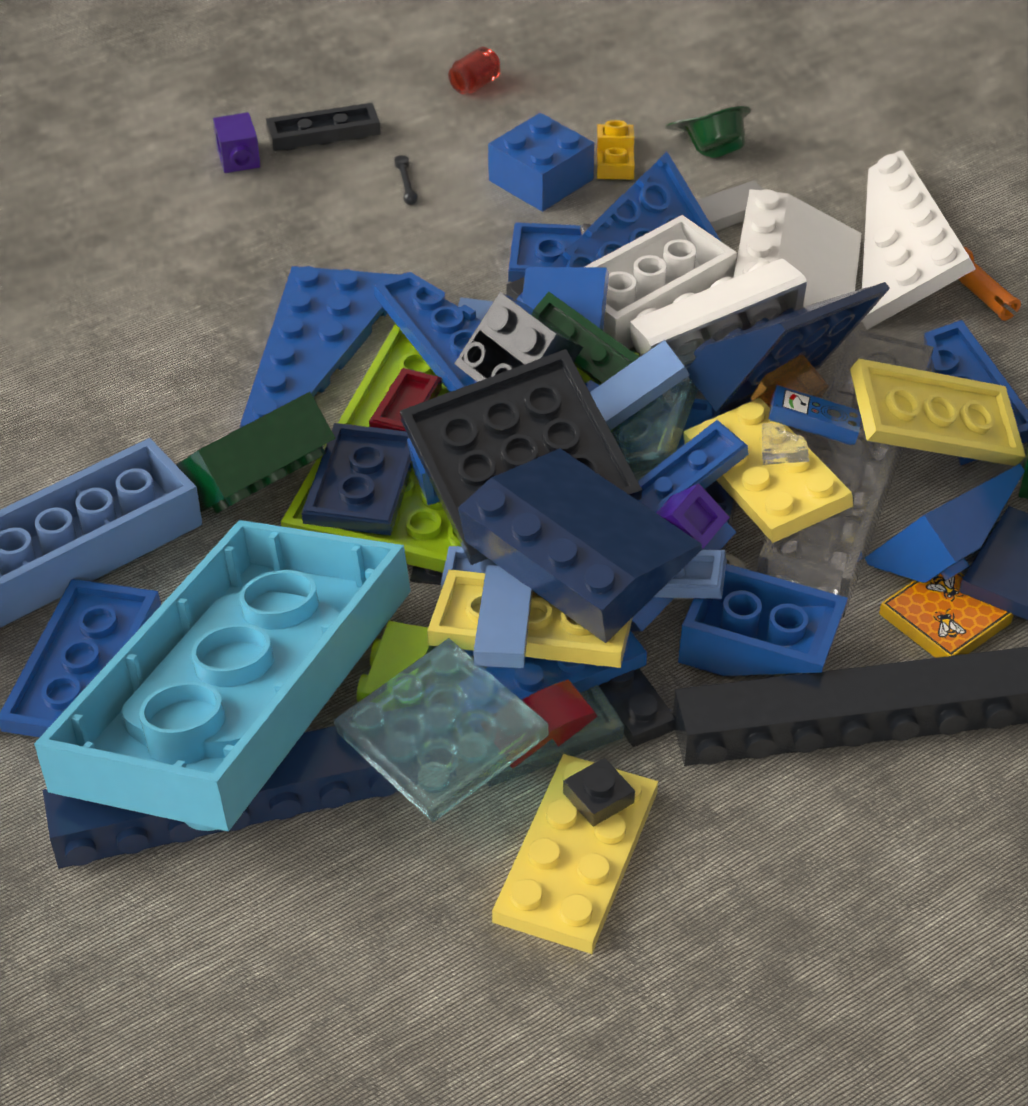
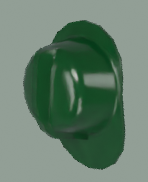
[665,106,751,158]

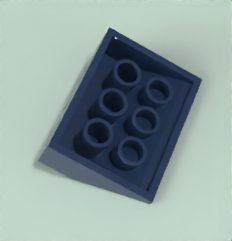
[687,282,890,412]
[458,448,702,643]

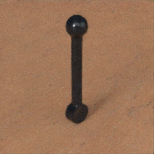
[394,155,418,205]

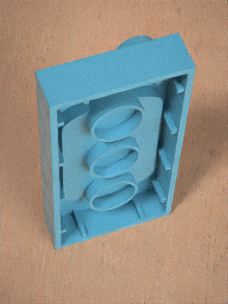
[34,520,411,832]

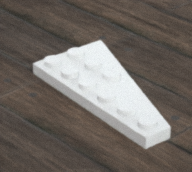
[862,150,976,330]

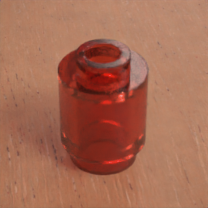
[448,46,500,94]

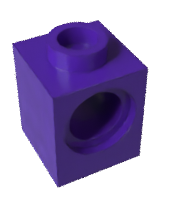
[213,112,261,173]
[656,483,730,549]

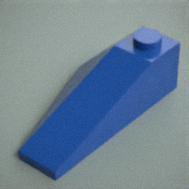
[864,464,1025,583]

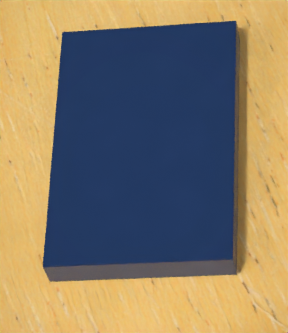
[302,423,413,536]
[959,506,1028,620]

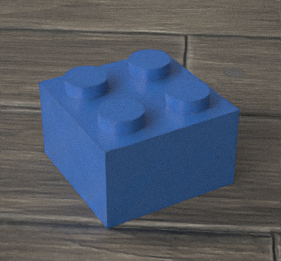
[488,113,595,212]

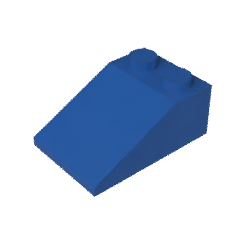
[678,563,848,676]

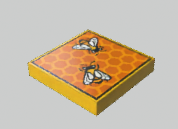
[879,572,1013,658]

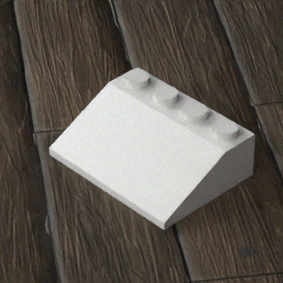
[734,189,862,337]

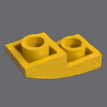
[597,120,635,180]

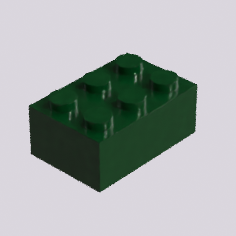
[176,392,336,514]

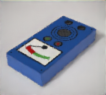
[768,385,861,445]

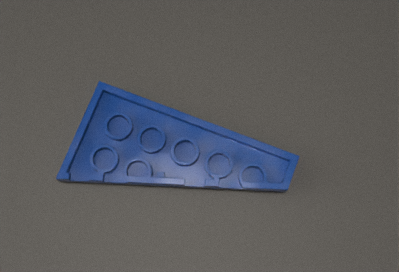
[516,151,721,302]
[240,266,399,428]
[374,272,599,392]

